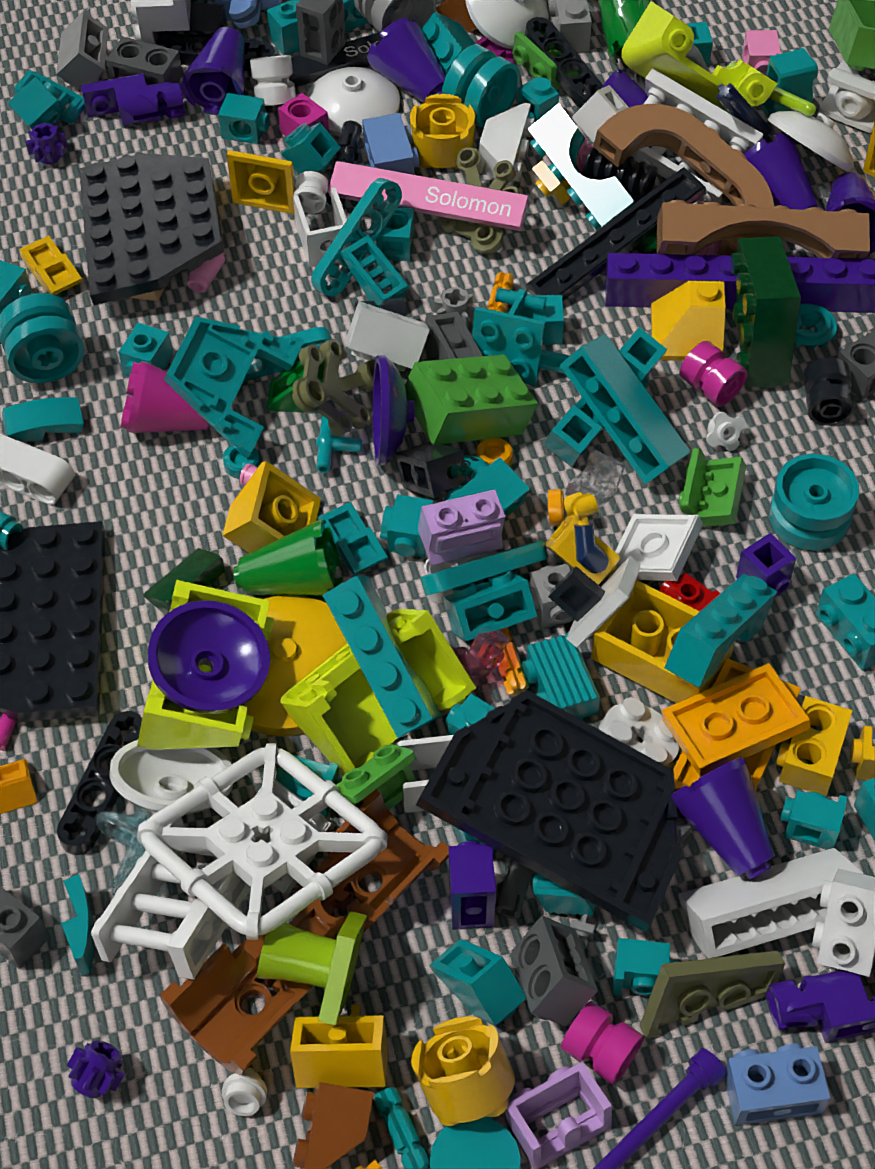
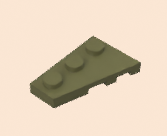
[640,951,786,1039]

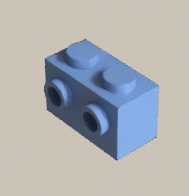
[362,113,419,175]
[724,1043,831,1126]

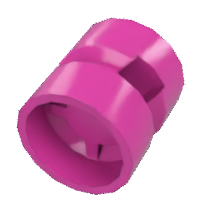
[679,341,747,407]
[561,1001,645,1085]

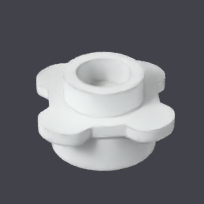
[706,412,746,451]

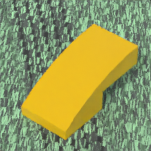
[19,235,82,295]

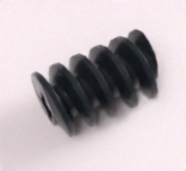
[582,147,658,203]

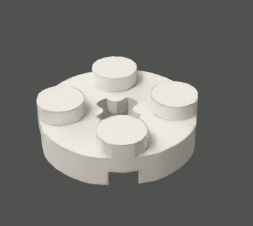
[599,697,679,768]

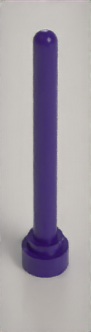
[593,1048,727,1169]

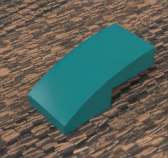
[2,397,84,442]
[318,502,388,575]
[61,874,95,977]

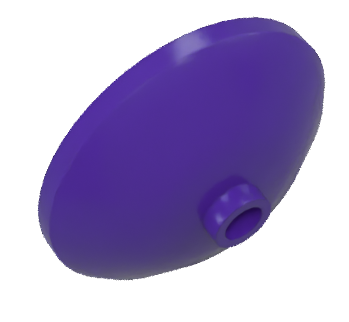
[373,355,415,466]
[147,601,270,714]

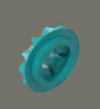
[795,304,837,351]

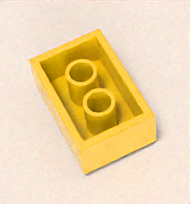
[591,580,735,703]

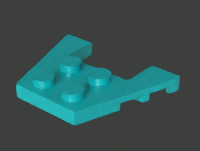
[163,316,305,458]

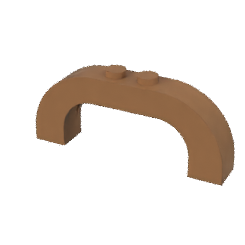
[593,104,774,256]

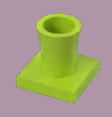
[257,911,367,1026]

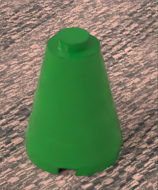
[233,520,343,596]

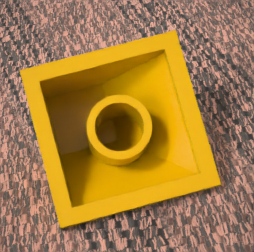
[226,150,295,215]
[651,281,725,361]
[222,461,321,553]

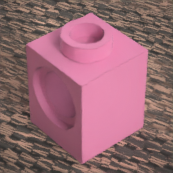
[742,30,781,76]

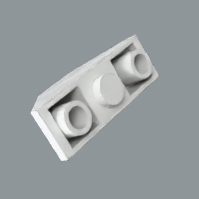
[479,103,535,187]

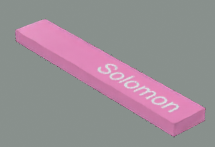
[328,161,529,231]

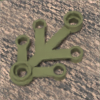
[438,147,520,255]
[292,339,375,436]

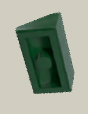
[143,548,225,615]

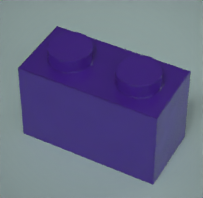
[449,841,496,930]

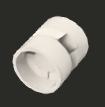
[250,55,296,106]

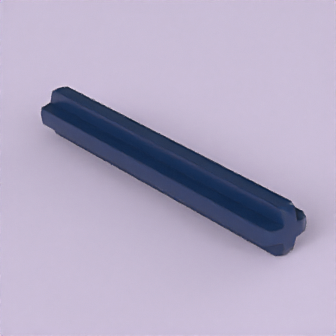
[716,83,772,142]

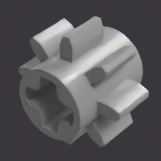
[434,287,476,328]

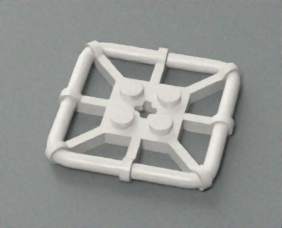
[137,743,388,940]

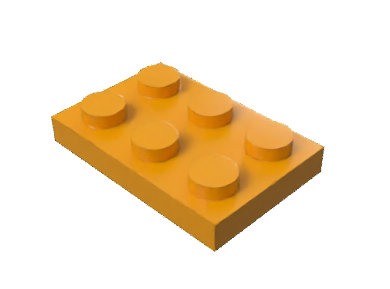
[661,663,810,777]

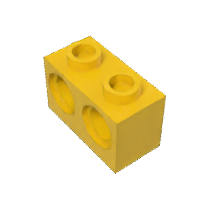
[775,696,853,797]

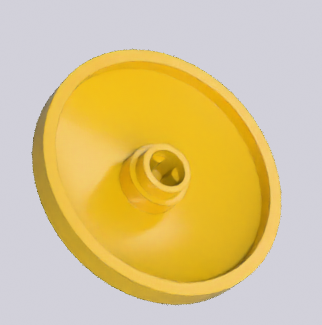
[246,595,347,736]

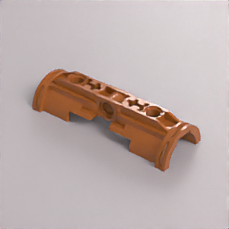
[159,789,449,1075]

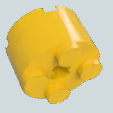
[410,94,475,169]
[411,1016,515,1126]

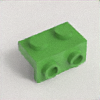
[513,31,580,89]
[679,448,746,527]
[337,744,416,821]

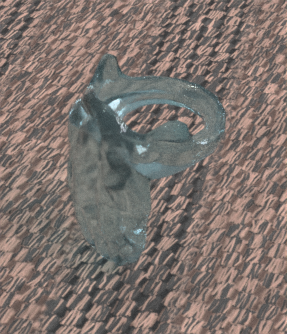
[96,809,148,896]

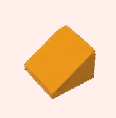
[0,759,37,814]

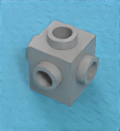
[530,563,574,629]

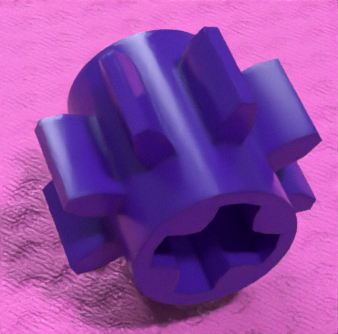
[25,123,68,164]
[67,1040,126,1098]

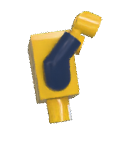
[545,492,621,585]

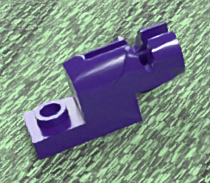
[81,73,186,126]
[766,970,875,1043]

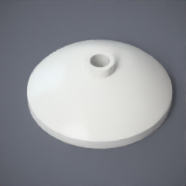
[465,0,549,49]
[307,67,400,137]
[768,111,854,172]
[110,740,233,814]

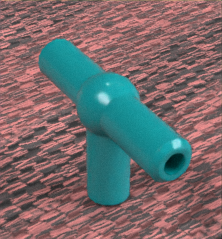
[316,416,362,473]

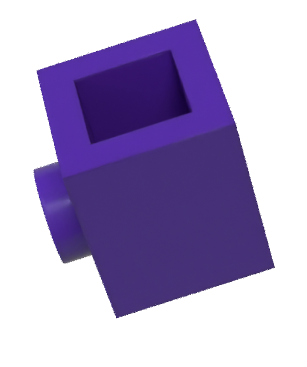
[736,533,796,597]

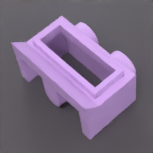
[418,489,505,566]
[505,1061,612,1169]

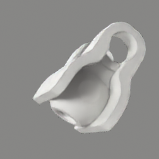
[819,60,875,133]

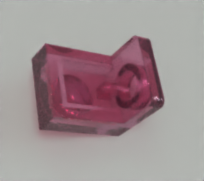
[452,630,510,680]

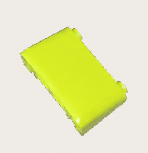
[622,1,778,114]
[137,580,274,750]
[280,609,476,777]

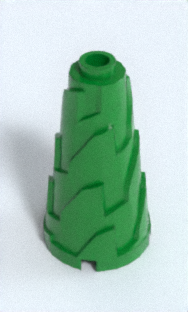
[598,0,651,66]

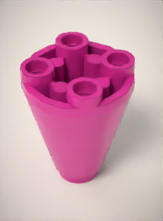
[120,361,212,433]

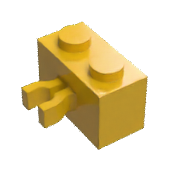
[290,1004,388,1088]

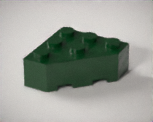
[730,236,801,387]

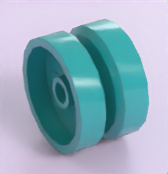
[442,44,521,128]
[0,293,85,383]
[769,453,859,551]

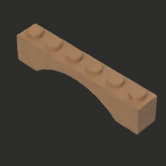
[657,200,870,259]

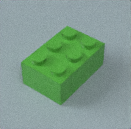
[829,0,875,71]
[405,354,538,445]

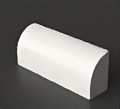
[679,848,863,959]

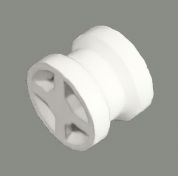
[292,171,329,214]

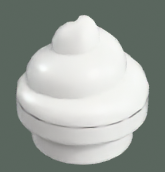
[222,1068,267,1116]

